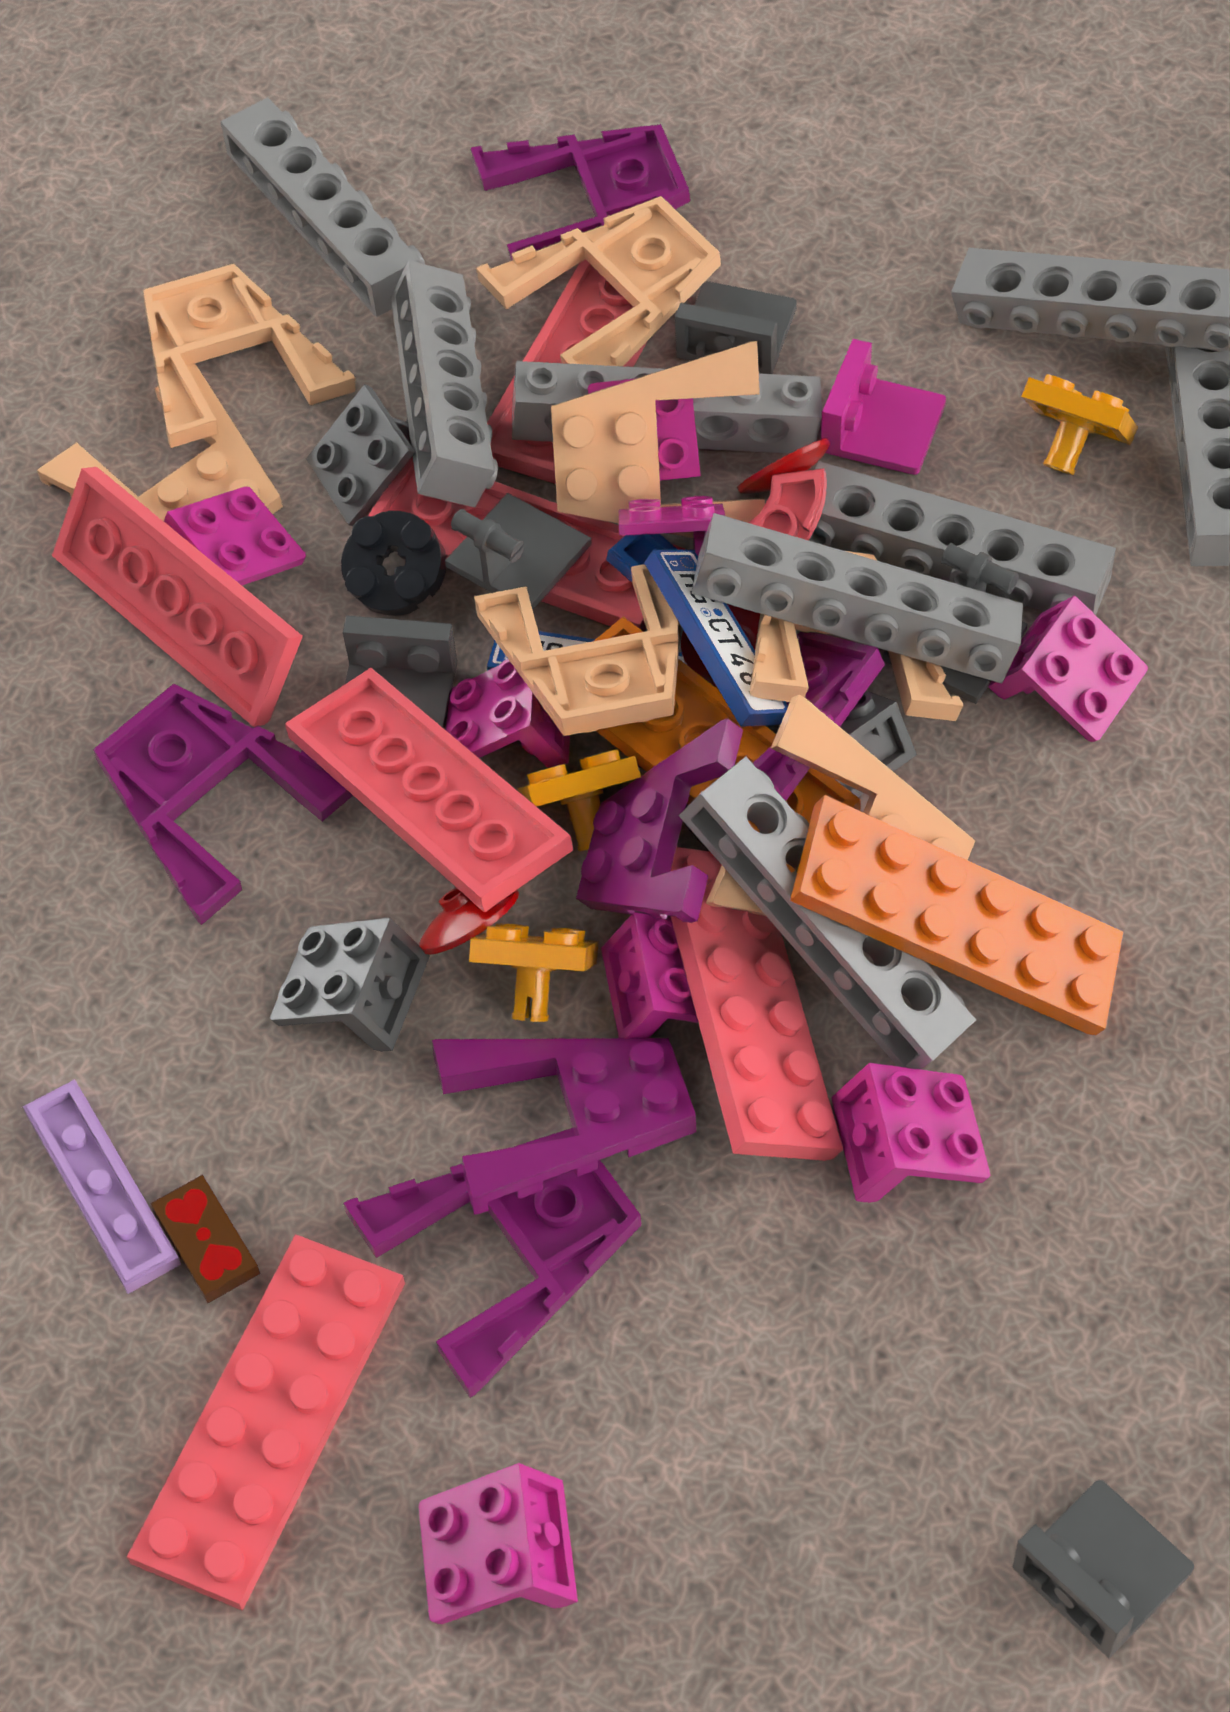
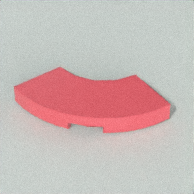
[749,468,827,540]

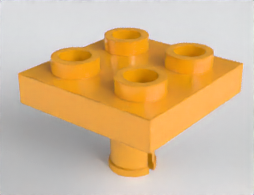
[1021,374,1138,475]
[517,749,641,851]
[469,923,599,1022]

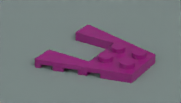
[470,124,691,261]
[638,631,885,801]
[93,684,353,925]
[432,1038,696,1215]
[343,1128,642,1398]

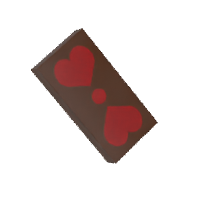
[150,1174,260,1303]

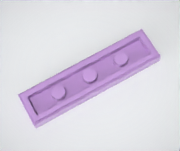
[23,1079,181,1294]

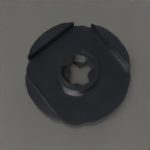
[341,511,446,616]

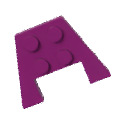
[576,718,743,923]

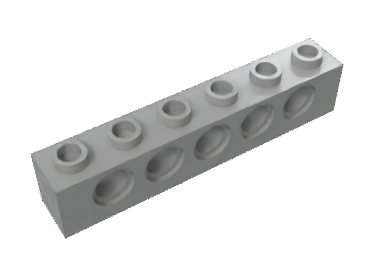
[220,97,425,317]
[951,248,1230,352]
[391,260,498,508]
[1165,346,1230,566]
[512,361,822,453]
[808,461,1116,615]
[692,513,1023,683]
[679,756,976,1069]

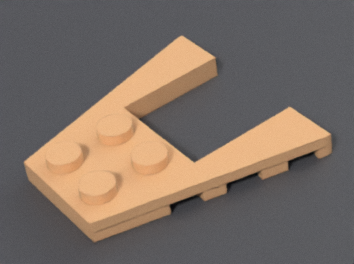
[476,196,721,366]
[143,264,355,448]
[551,341,765,538]
[37,363,283,521]
[750,551,963,721]
[474,564,681,736]
[706,695,975,916]

